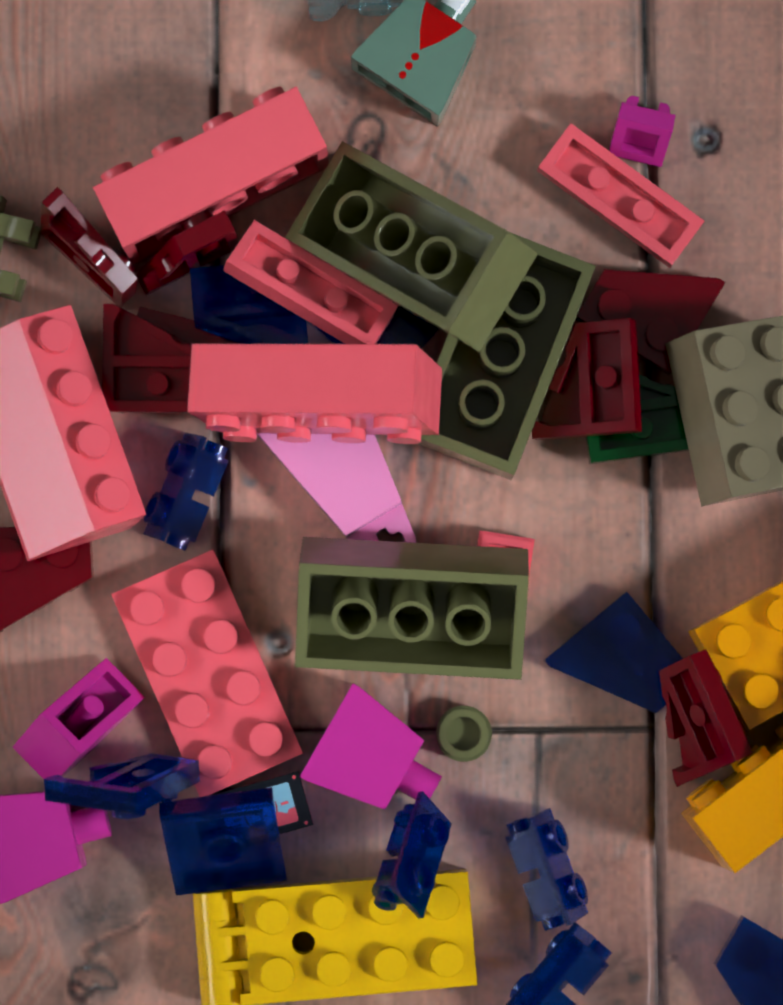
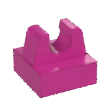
[609,96,676,167]

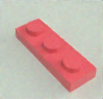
[537,123,705,268]
[223,220,398,344]

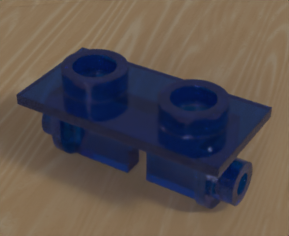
[143,432,229,551]
[371,791,452,918]
[505,808,589,931]
[506,922,612,1005]

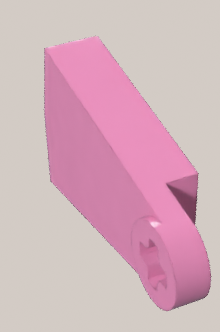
[257,433,417,543]

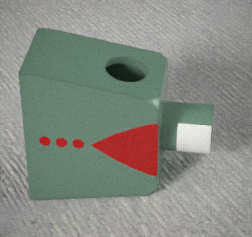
[351,0,477,127]

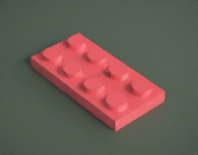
[111,549,304,799]

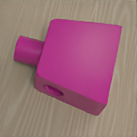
[300,683,442,809]
[0,789,112,904]

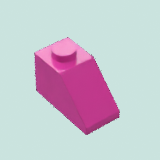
[12,658,145,787]

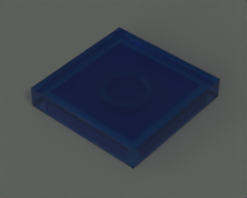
[159,787,287,896]

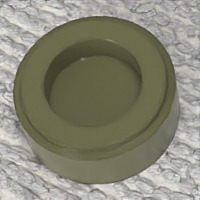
[436,706,492,762]

